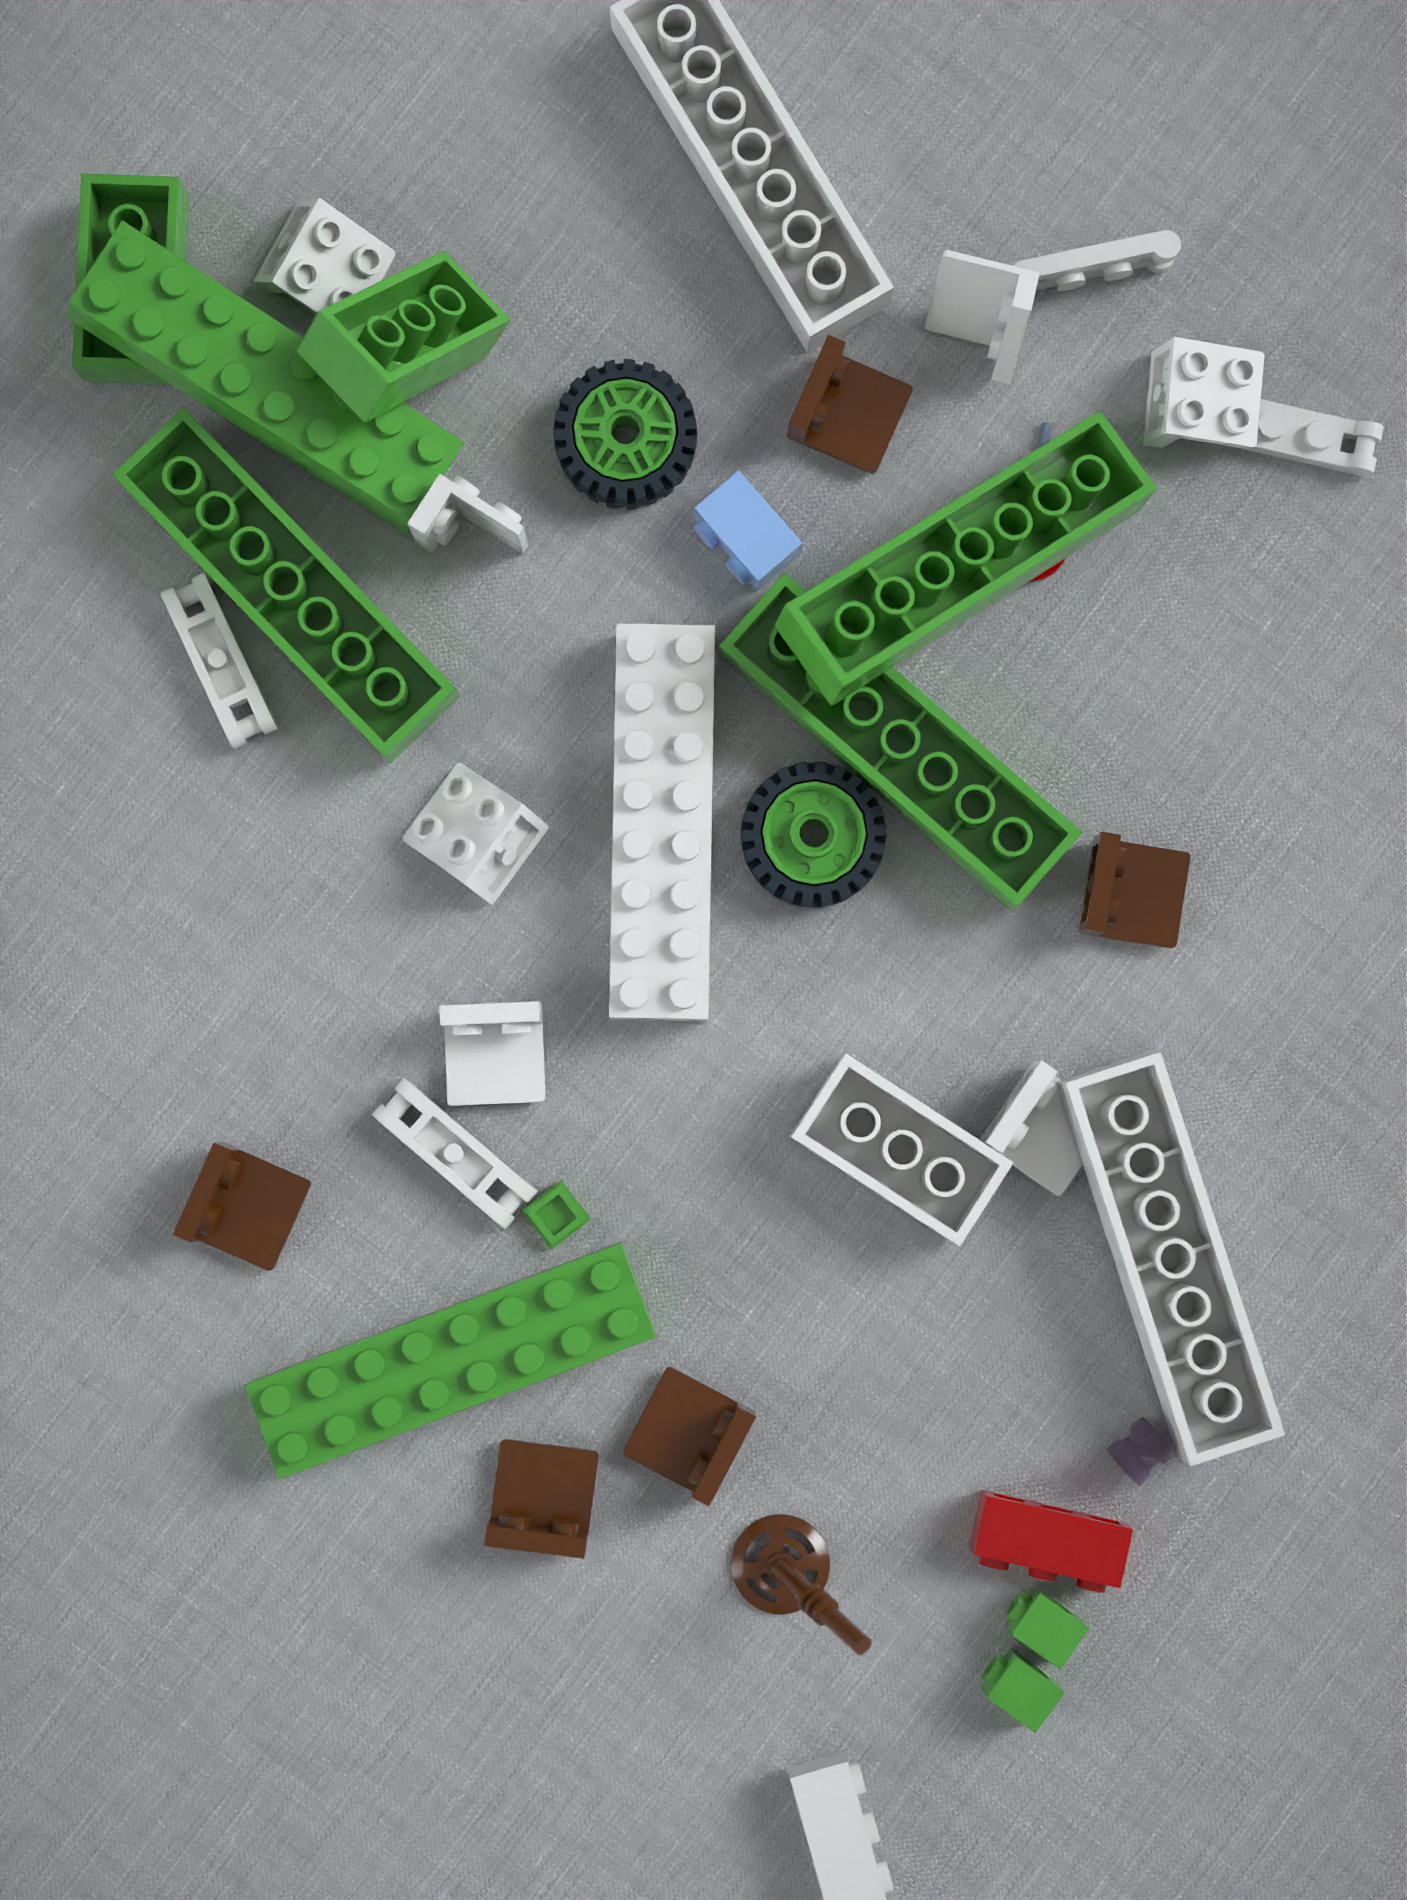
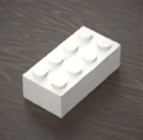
[790,1053,1014,1247]

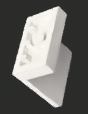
[253,198,396,314]
[925,250,1040,384]
[1143,337,1264,449]
[407,474,528,554]
[403,763,550,905]
[439,1001,546,1106]
[979,1060,1083,1196]

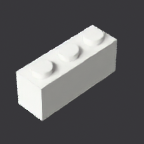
[788,1751,895,1900]

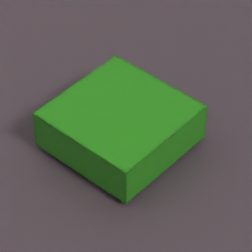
[522,1180,591,1250]

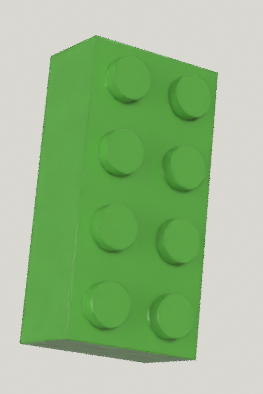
[72,173,190,385]
[297,250,511,423]

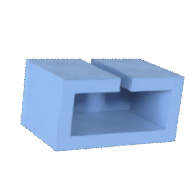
[693,470,803,590]

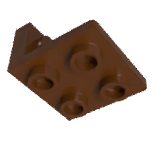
[787,335,913,475]
[1078,832,1191,949]
[172,1142,312,1271]
[623,1366,756,1507]
[484,1439,599,1559]

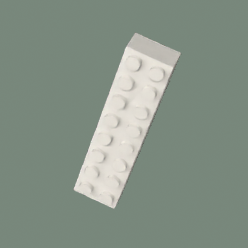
[610,0,894,353]
[609,623,715,1021]
[1056,1052,1285,1467]

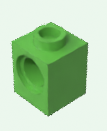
[1006,1585,1089,1670]
[982,1648,1065,1734]

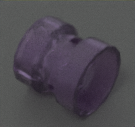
[1105,1416,1176,1487]

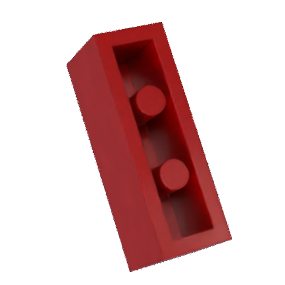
[969,1490,1133,1593]

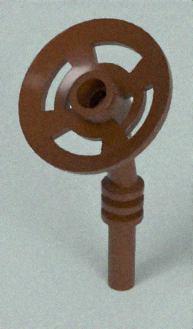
[731,1514,872,1655]

